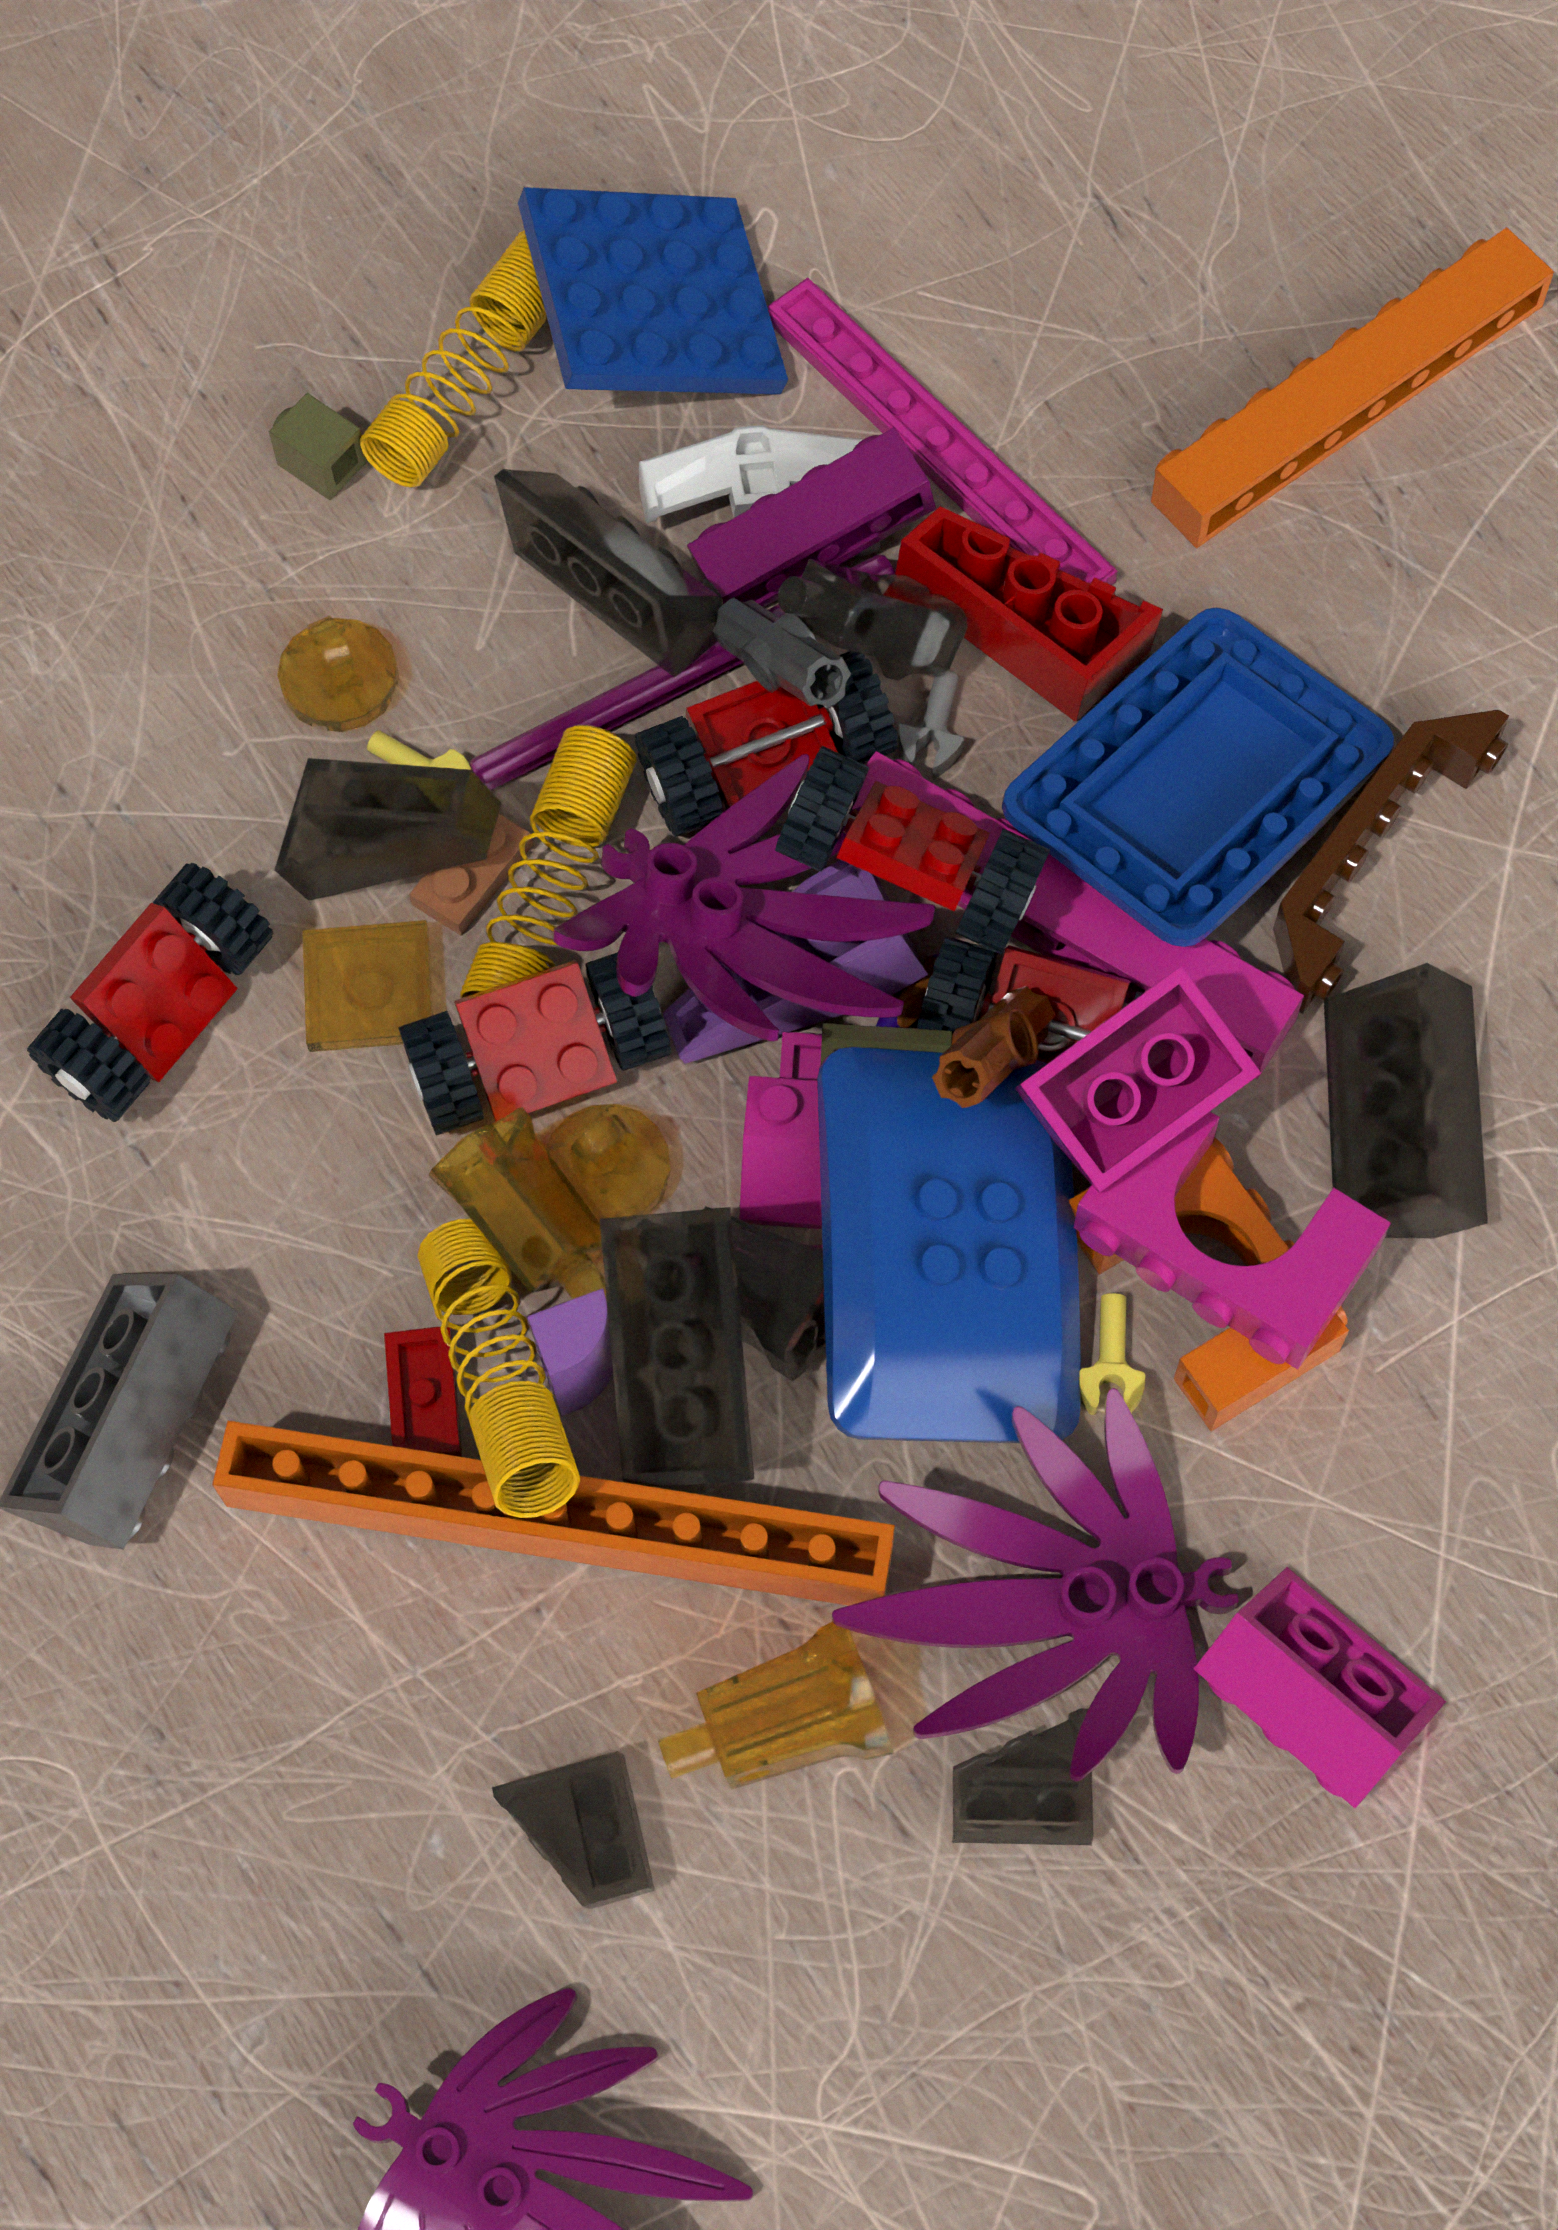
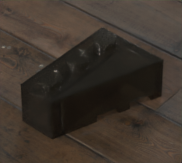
[274,758,502,901]

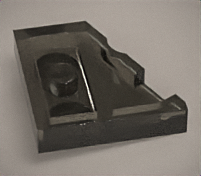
[952,1709,1094,1846]
[492,1751,655,1909]

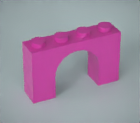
[1073,1111,1391,1370]

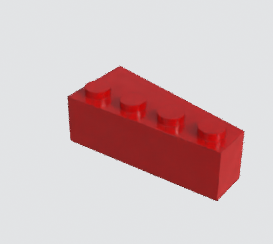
[893,506,1163,722]

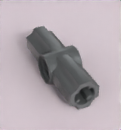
[712,597,851,708]

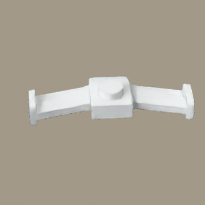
[639,425,863,524]

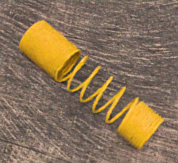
[360,230,547,488]
[459,725,637,998]
[417,1219,580,1518]

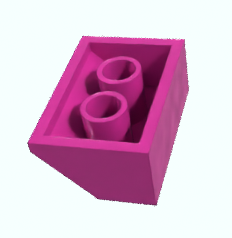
[1015,965,1261,1192]
[739,1076,822,1230]
[1194,1567,1447,1809]

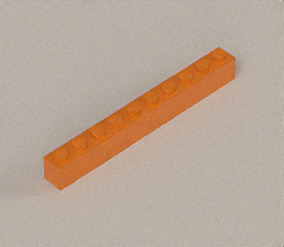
[212,1420,895,1606]

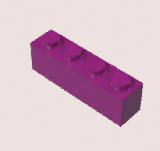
[687,427,936,607]

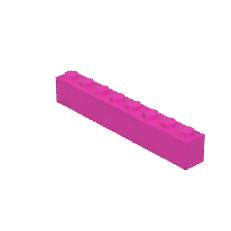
[852,751,1304,1079]

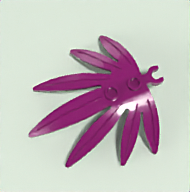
[553,754,936,1041]
[832,1388,1239,1781]
[353,1988,753,2230]

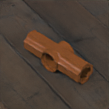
[932,986,1056,1108]

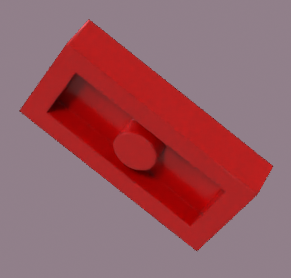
[384,1326,462,1457]

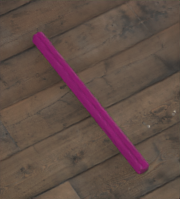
[469,554,895,791]

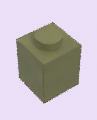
[268,393,368,500]

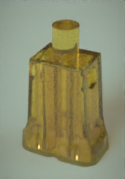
[429,1107,618,1306]
[658,1621,894,1790]

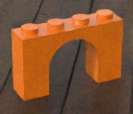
[1069,1138,1349,1432]

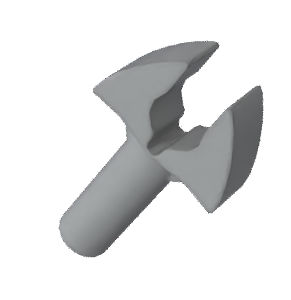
[898,669,964,779]

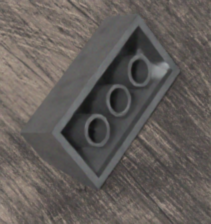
[0,1274,238,1550]

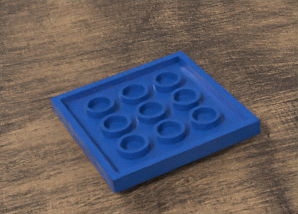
[518,187,788,394]

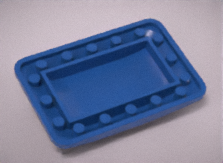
[1002,608,1394,947]
[817,1047,1081,1443]

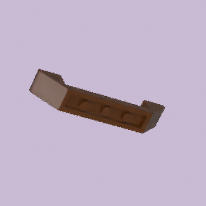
[1273,709,1509,1014]

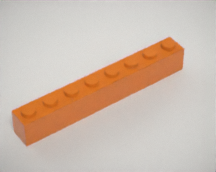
[1151,227,1554,549]

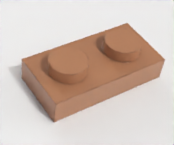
[409,804,533,936]

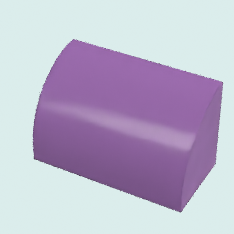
[527,1288,617,1416]

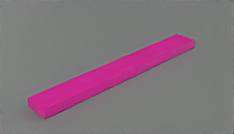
[767,277,1118,585]

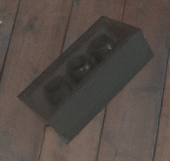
[494,469,723,678]
[1324,963,1488,1239]
[600,1207,754,1487]

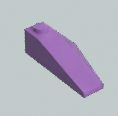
[662,860,928,1064]

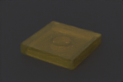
[302,920,433,1052]

